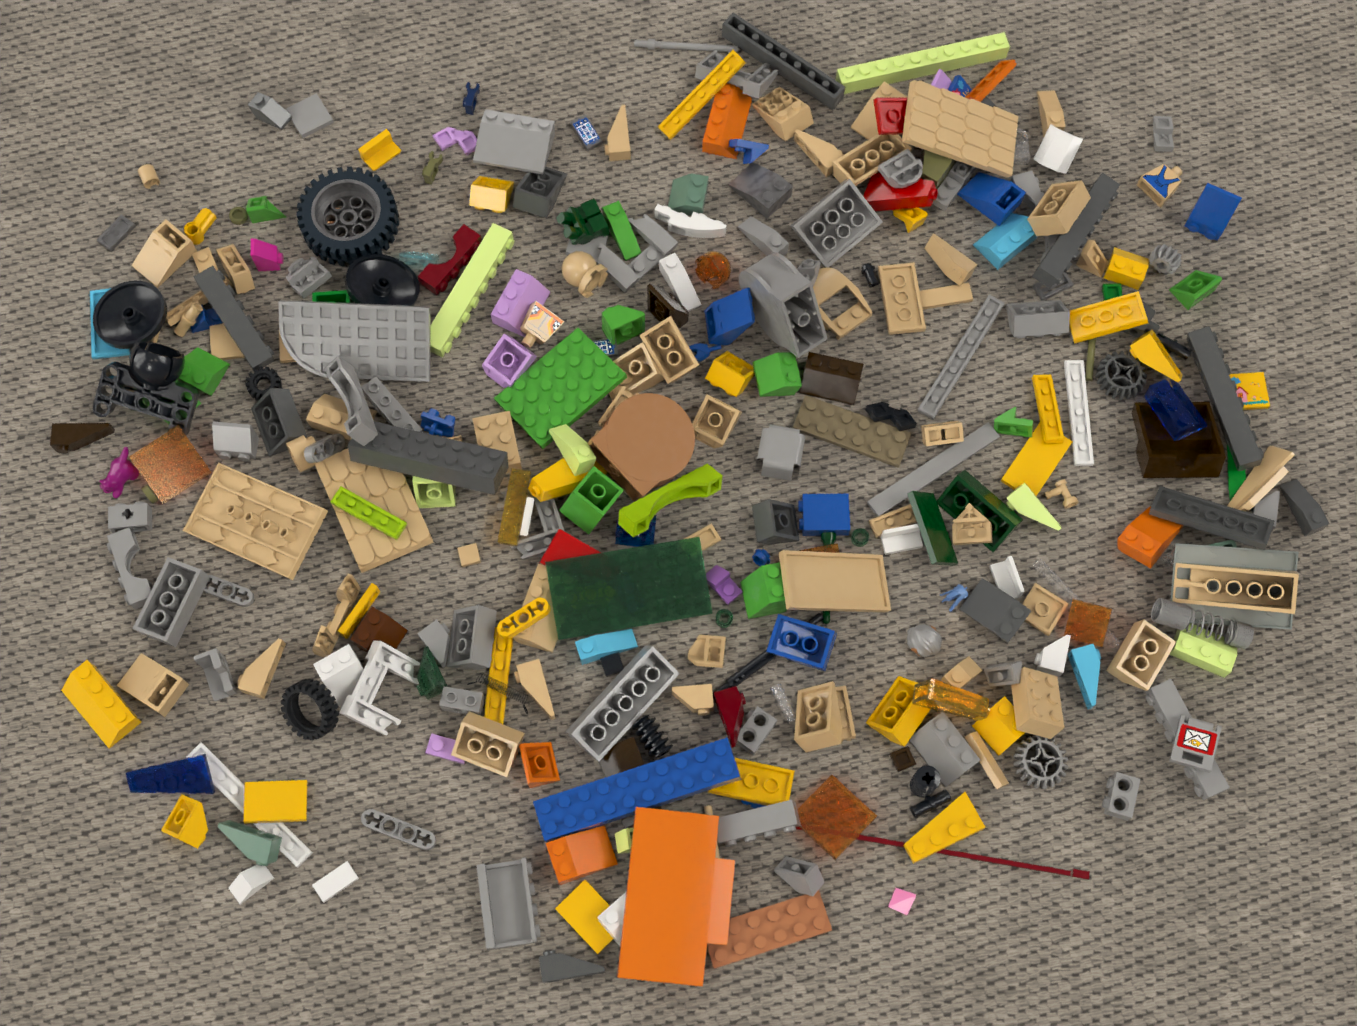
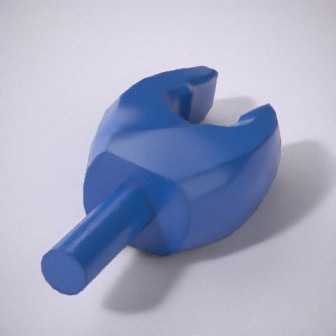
[689,343,722,363]

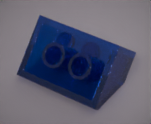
[1144,379,1208,441]

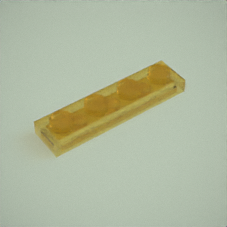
[497,468,531,547]

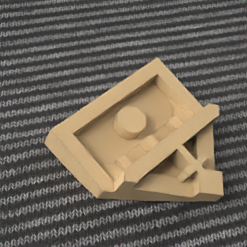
[952,503,992,545]

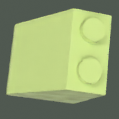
[412,476,456,508]

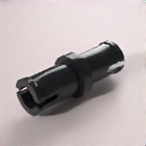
[1157,332,1192,360]
[910,789,951,819]

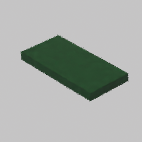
[907,491,958,566]

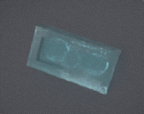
[399,251,439,267]

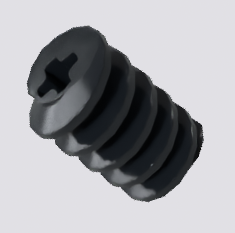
[631,715,673,760]
[910,765,940,798]

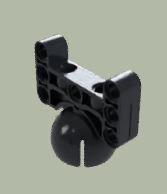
[93,341,199,441]

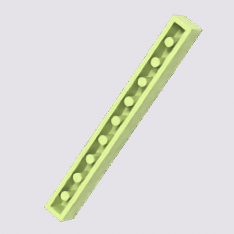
[835,32,1010,94]

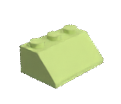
[1169,623,1237,678]

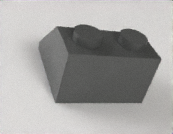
[752,499,799,545]

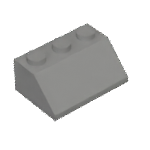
[1006,300,1070,338]
[447,605,497,670]
[910,712,980,787]

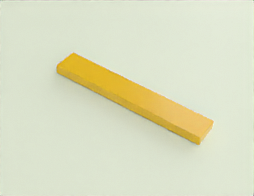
[658,50,746,140]
[484,627,513,725]

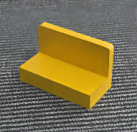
[358,129,401,171]

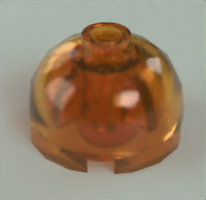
[695,251,731,289]

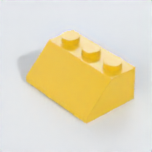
[866,676,937,747]

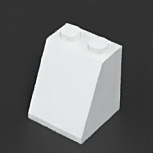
[313,644,364,708]

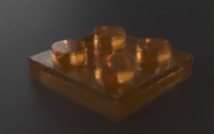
[1064,599,1113,647]

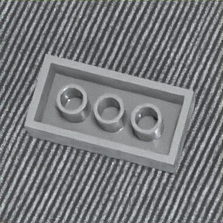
[133,557,210,648]

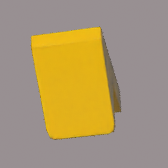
[892,208,928,233]

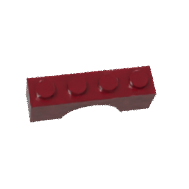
[418,224,482,295]

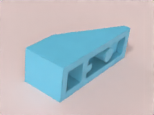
[575,629,638,665]
[1067,643,1101,710]

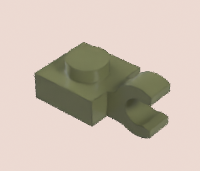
[422,151,443,185]

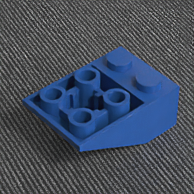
[957,172,1026,226]
[704,288,755,345]

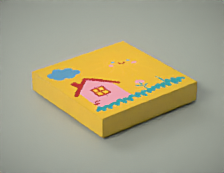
[1229,372,1270,410]

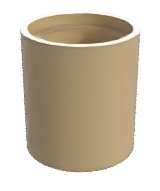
[138,164,160,189]

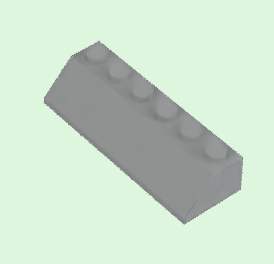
[565,645,680,761]

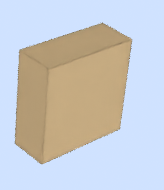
[458,543,481,567]

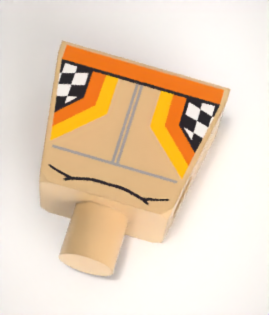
[520,301,565,348]

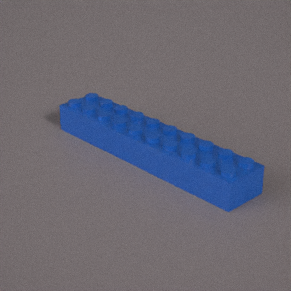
[533,737,741,842]

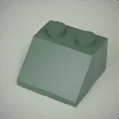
[668,173,709,216]

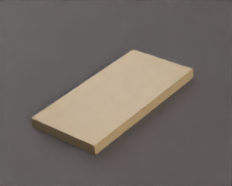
[779,550,891,612]

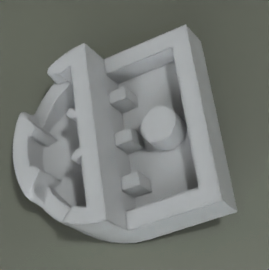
[878,149,923,188]
[286,257,332,299]

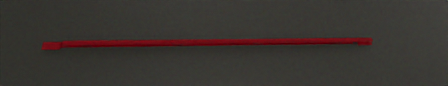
[796,825,1090,880]

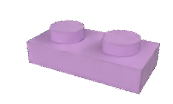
[425,733,465,764]

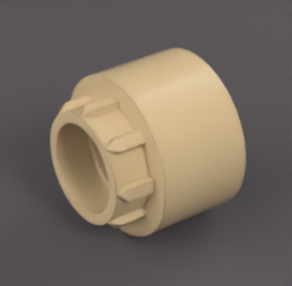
[286,435,317,473]

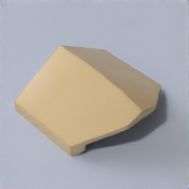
[688,635,726,668]

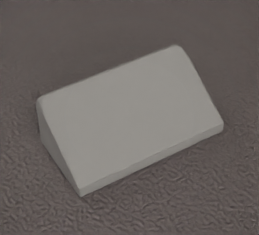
[984,661,1022,687]

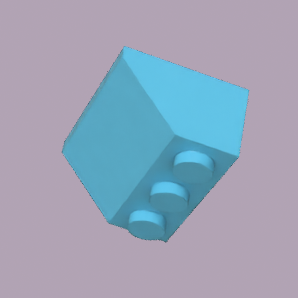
[973,213,1038,270]

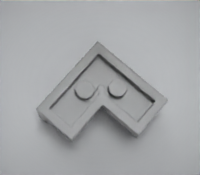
[194,648,237,701]

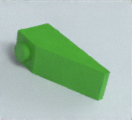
[602,201,642,261]

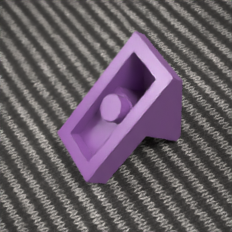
[702,565,743,605]

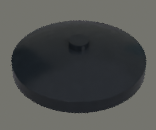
[345,254,420,306]
[93,280,167,349]

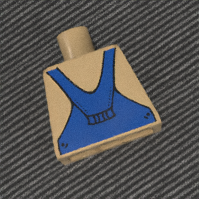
[1137,164,1182,208]

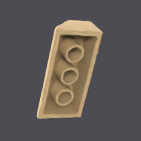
[833,134,912,186]
[513,564,579,653]

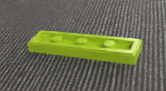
[330,486,407,540]

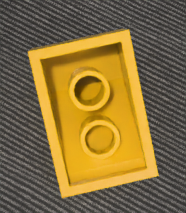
[1130,329,1183,382]

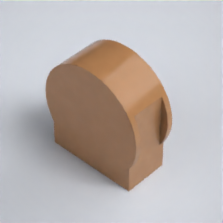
[588,393,695,502]

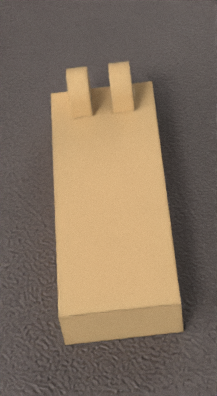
[835,686,856,742]

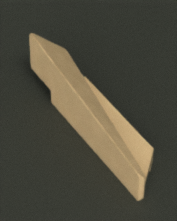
[1227,446,1295,512]

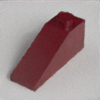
[714,686,746,748]

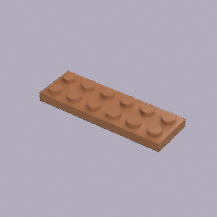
[707,890,832,969]

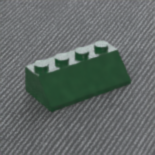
[937,470,1023,552]

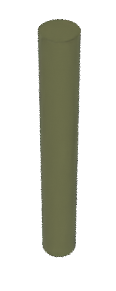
[1085,338,1096,381]

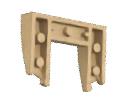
[312,573,361,658]

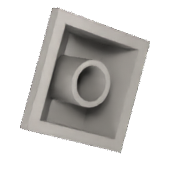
[212,421,259,461]

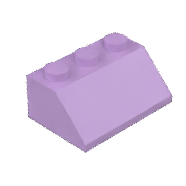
[491,269,550,337]

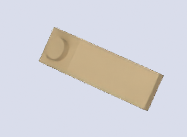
[1037,90,1065,138]
[604,105,631,161]
[794,129,844,177]
[925,234,978,286]
[216,244,255,294]
[237,638,286,699]
[514,659,556,720]

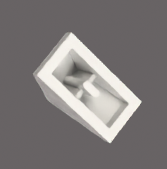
[228,864,274,905]

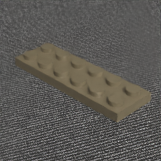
[793,395,911,468]

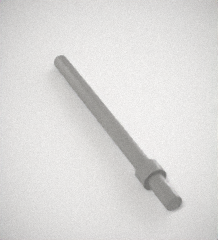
[634,39,738,53]

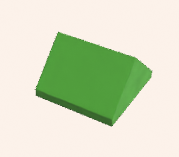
[1169,270,1222,310]

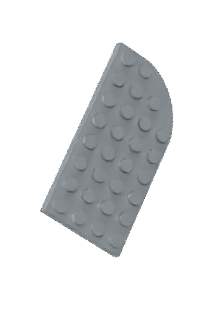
[278,300,431,382]

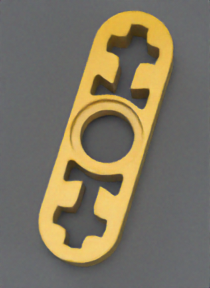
[497,598,551,639]

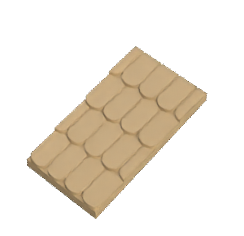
[902,80,1018,178]
[315,448,434,573]
[183,463,328,580]

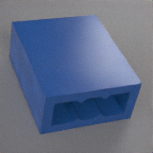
[798,493,850,536]

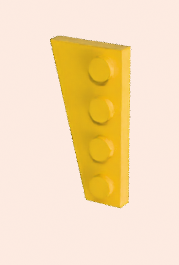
[903,792,985,864]

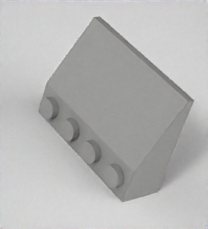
[473,109,555,175]
[790,179,883,268]

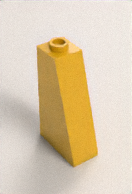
[528,458,607,502]

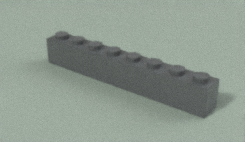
[722,12,845,110]
[1032,172,1120,289]
[1186,326,1264,471]

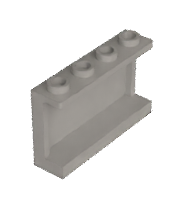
[476,857,541,950]

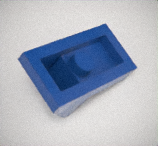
[729,139,769,164]
[191,304,223,333]

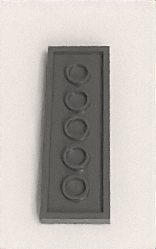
[1149,486,1275,550]

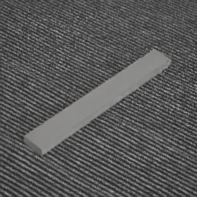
[917,295,1005,420]
[867,422,1000,517]

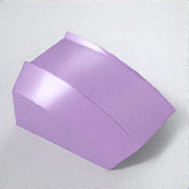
[482,334,537,388]

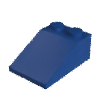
[1184,183,1242,241]
[766,614,837,672]

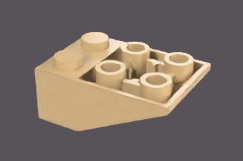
[752,87,814,141]
[132,220,197,288]
[117,653,189,717]

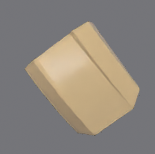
[692,394,742,449]

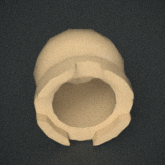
[561,251,608,298]

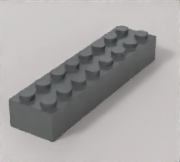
[348,421,509,495]

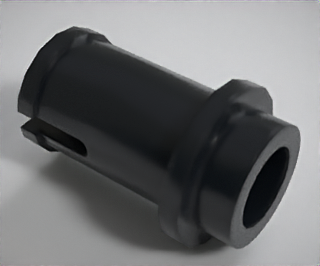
[861,263,880,288]

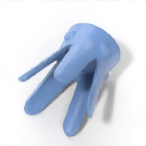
[940,584,968,612]

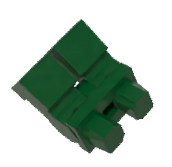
[556,198,610,245]

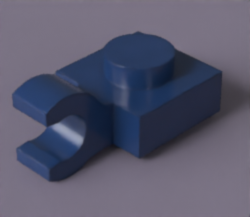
[463,82,480,115]

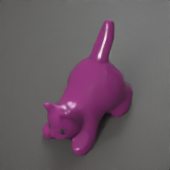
[99,447,139,498]

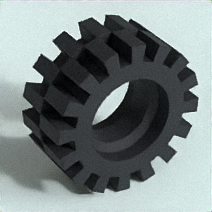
[245,366,282,401]

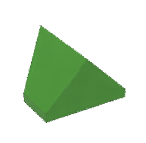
[246,196,287,223]

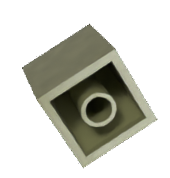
[920,149,956,189]

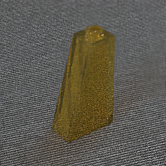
[912,678,990,721]

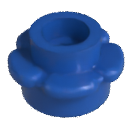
[752,549,770,566]

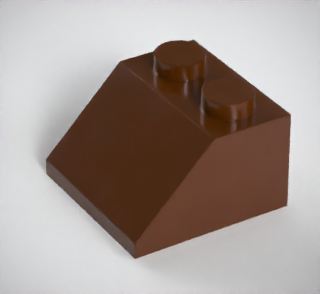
[350,607,408,653]

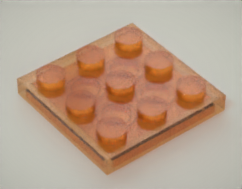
[129,425,212,505]
[797,775,877,861]

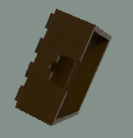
[1132,402,1226,478]

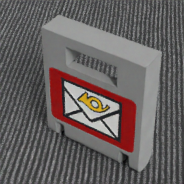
[1169,715,1222,773]

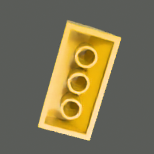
[61,660,141,749]

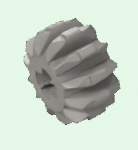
[1149,244,1182,275]

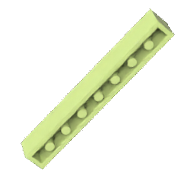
[430,223,514,357]

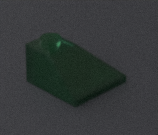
[416,646,448,700]

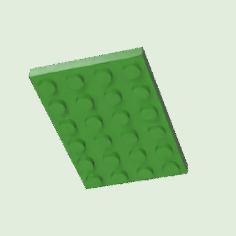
[494,328,627,450]

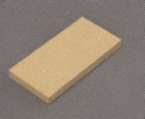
[878,263,926,335]

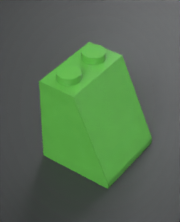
[559,466,624,534]
[740,562,787,619]

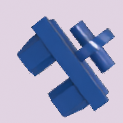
[420,408,455,437]

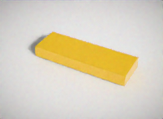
[338,583,380,639]

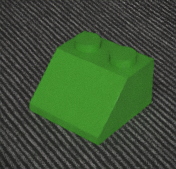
[602,305,645,345]
[178,347,230,396]
[753,352,802,397]

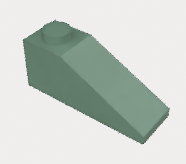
[218,820,282,866]

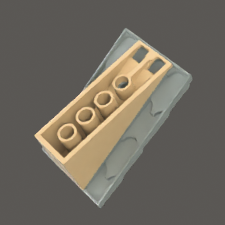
[1170,543,1299,630]

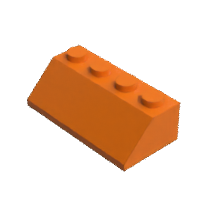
[702,83,752,159]

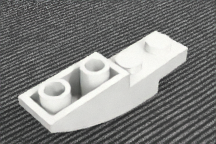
[655,204,727,238]

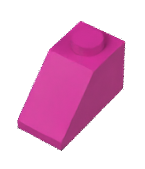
[250,238,284,272]

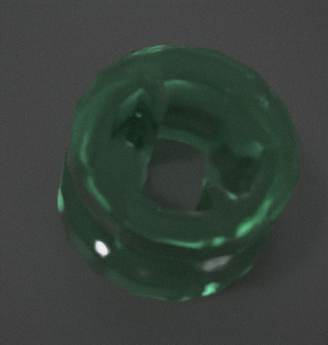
[851,528,869,547]
[715,609,733,628]

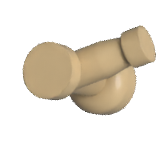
[1044,479,1079,509]

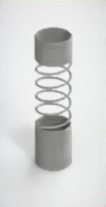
[1151,598,1254,650]

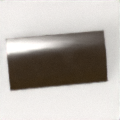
[599,737,661,828]

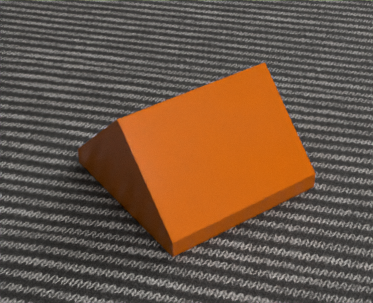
[519,742,560,788]

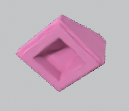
[888,888,916,915]

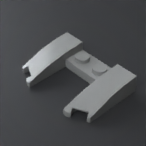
[695,50,778,99]
[594,214,678,293]
[497,480,564,560]

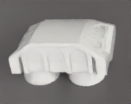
[1034,124,1083,174]

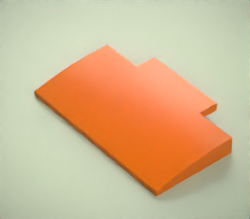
[617,807,735,986]

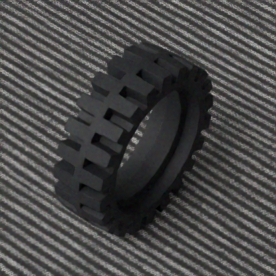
[281,679,339,740]

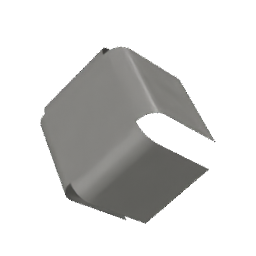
[756,424,805,481]

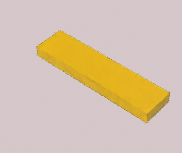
[1032,374,1064,443]

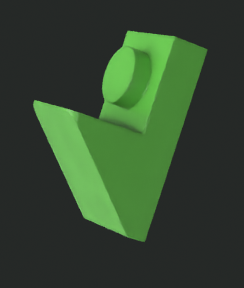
[994,407,1033,437]

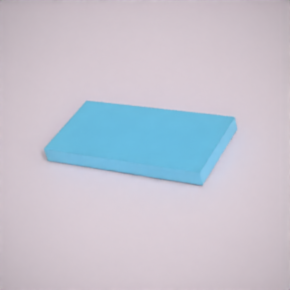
[90,288,130,359]

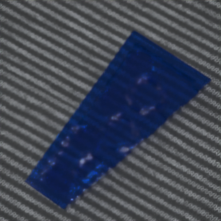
[126,753,215,794]

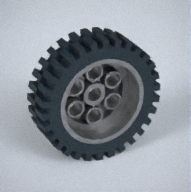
[296,166,399,267]

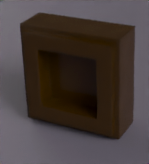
[889,746,916,772]

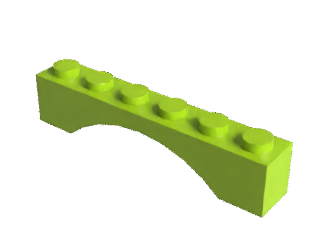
[618,463,723,537]

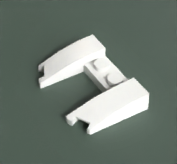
[339,640,420,735]

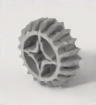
[1013,735,1068,789]

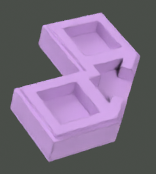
[433,127,477,155]

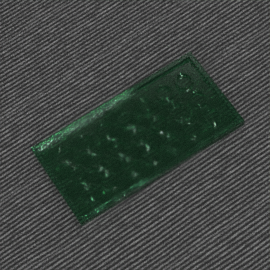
[545,537,713,640]

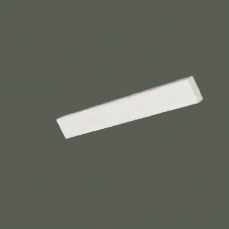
[186,742,313,868]

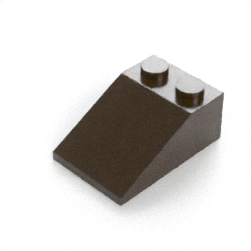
[647,284,689,329]

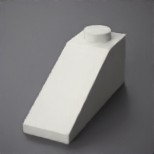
[659,253,701,312]

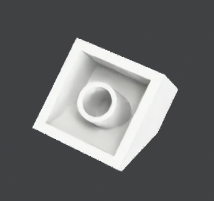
[597,892,626,946]

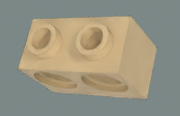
[921,420,964,446]

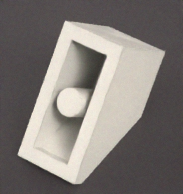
[1034,635,1071,677]

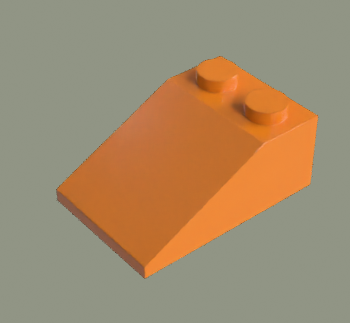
[1117,506,1184,569]
[546,825,618,885]

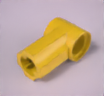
[184,208,217,245]

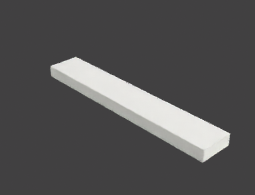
[1064,360,1094,466]

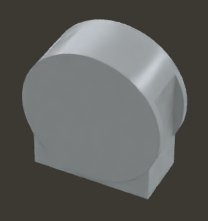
[739,252,827,358]

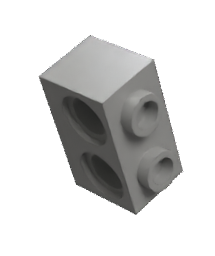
[737,706,777,756]
[1102,772,1140,821]

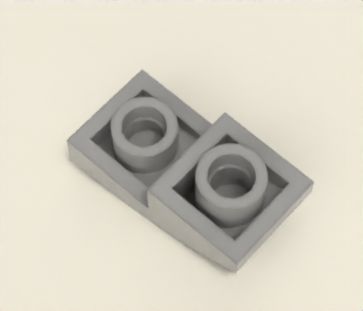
[797,259,821,286]

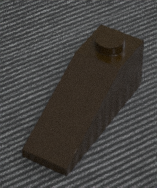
[50,423,115,454]

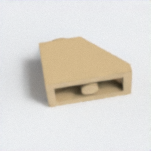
[940,656,983,696]
[672,684,714,715]

